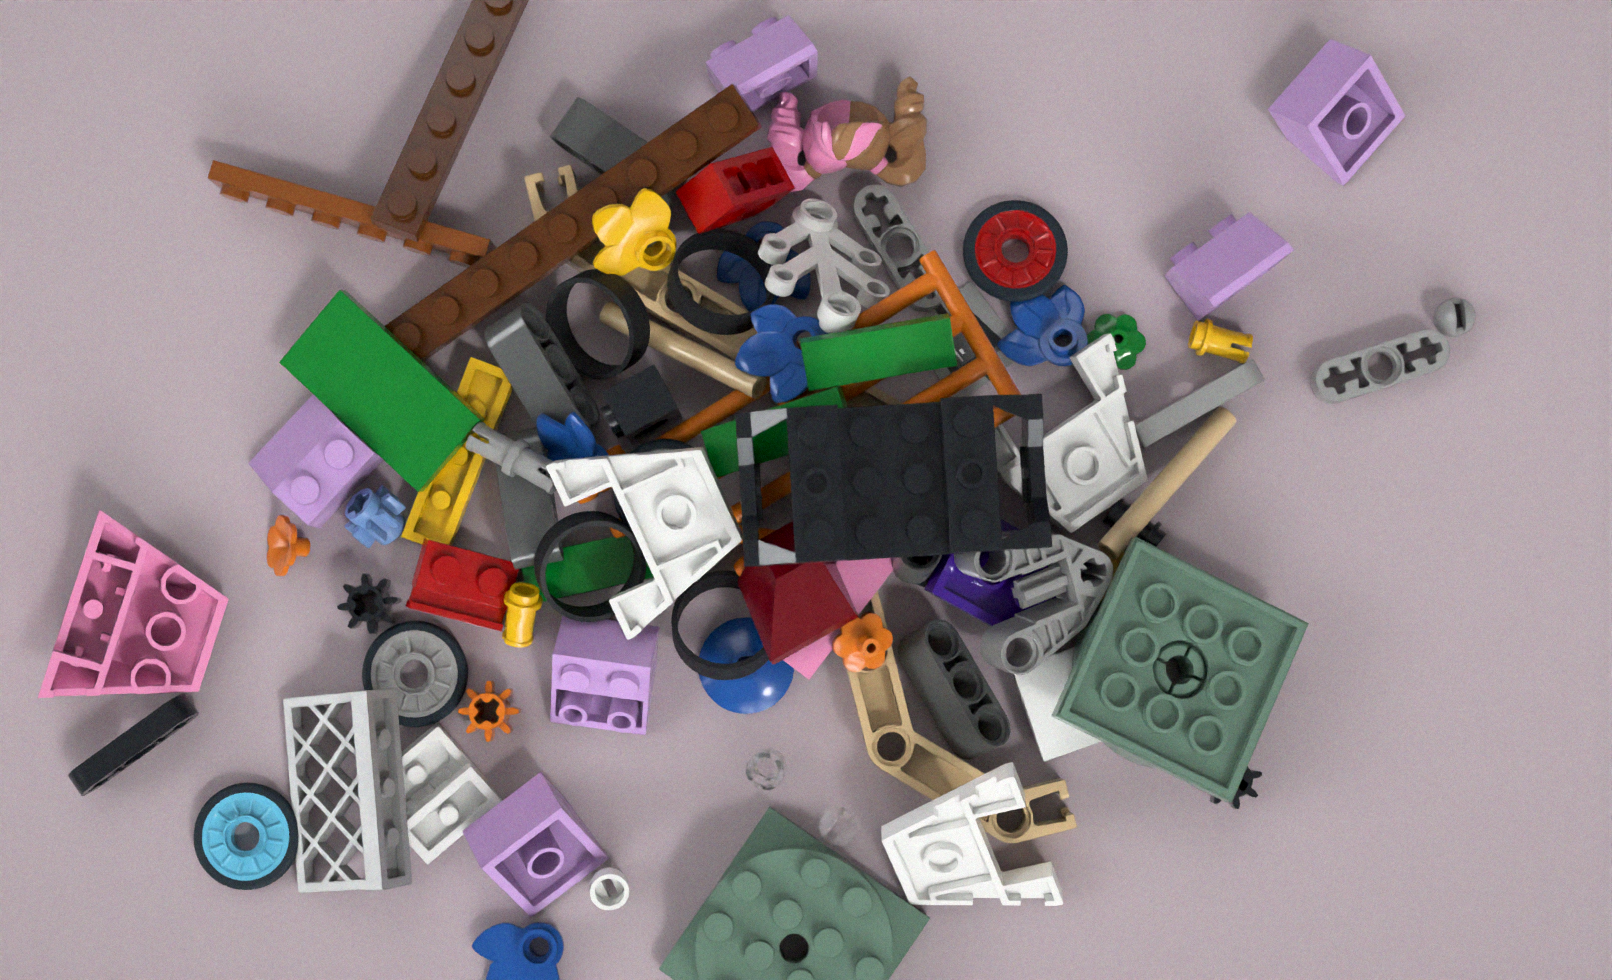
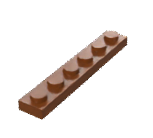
[208,160,496,268]

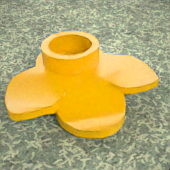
[592,188,677,276]

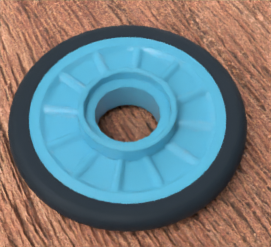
[193,783,298,890]

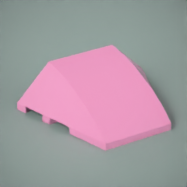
[38,509,229,698]

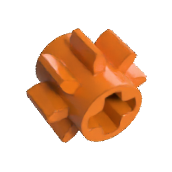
[458,681,521,742]

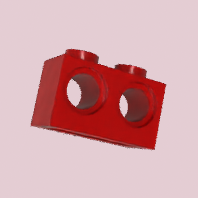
[676,146,795,234]

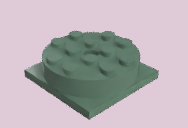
[1052,537,1309,802]
[659,806,930,980]

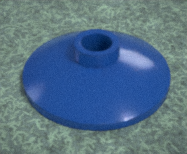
[699,617,794,714]

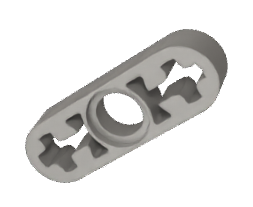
[853,184,942,312]
[1311,329,1450,404]
[1135,359,1265,448]

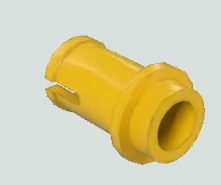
[1188,318,1253,364]
[502,582,543,648]

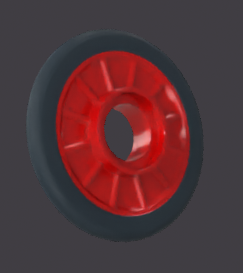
[963,200,1068,302]

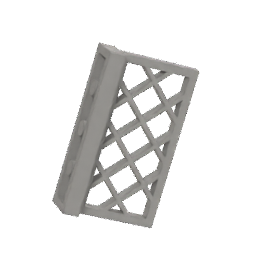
[283,688,412,893]

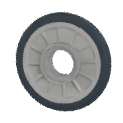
[362,621,468,727]

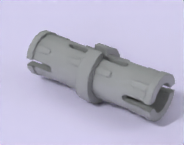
[466,422,557,494]

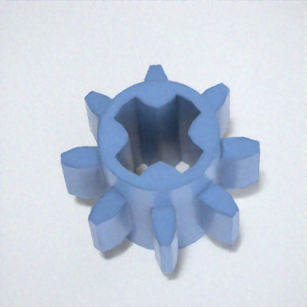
[345,485,406,548]

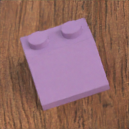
[705,15,818,112]
[1268,39,1405,186]
[1165,212,1294,321]
[248,395,383,529]
[462,772,609,917]

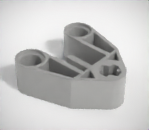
[954,530,1113,675]

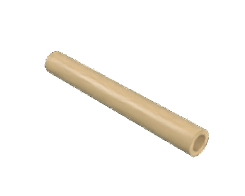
[600,302,767,399]
[1097,407,1236,560]

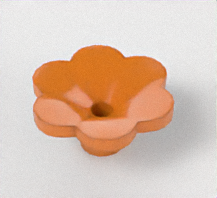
[267,515,311,576]
[832,612,893,672]

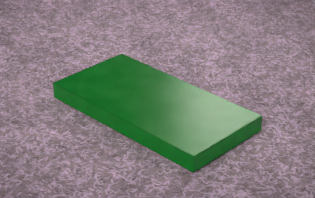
[279,290,485,492]

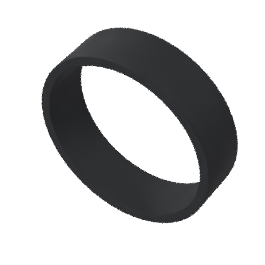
[667,229,775,335]
[546,269,650,380]
[534,511,646,622]
[671,570,769,680]

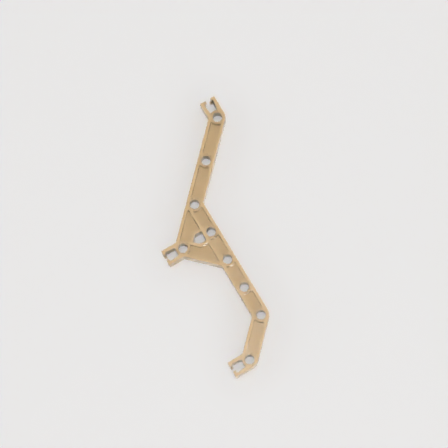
[524,165,1077,843]

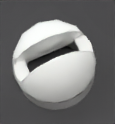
[590,867,629,910]

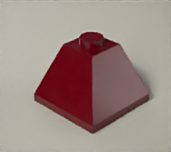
[737,521,859,664]

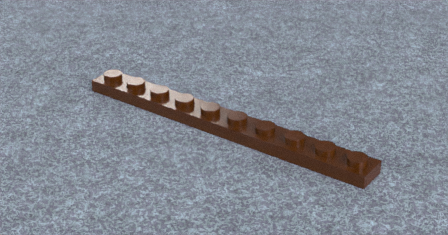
[385,84,762,362]

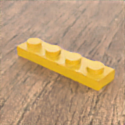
[401,357,513,545]

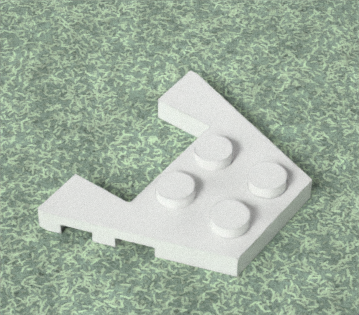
[995,333,1148,533]
[546,447,743,640]
[881,762,1063,906]

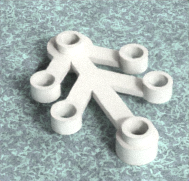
[758,198,890,334]

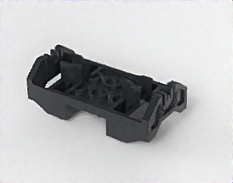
[735,394,1052,567]

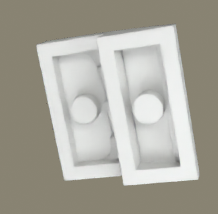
[1013,646,1101,762]
[402,722,502,865]

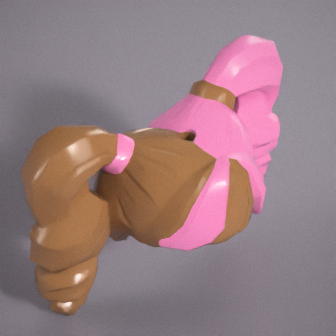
[767,76,928,193]

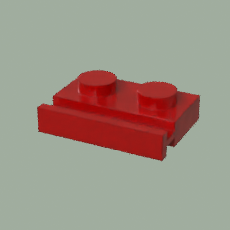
[405,538,519,632]

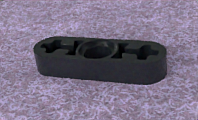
[68,693,199,796]

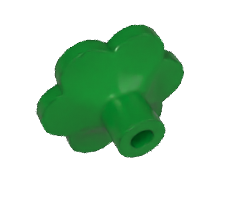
[1087,314,1146,370]

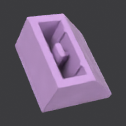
[550,616,659,735]

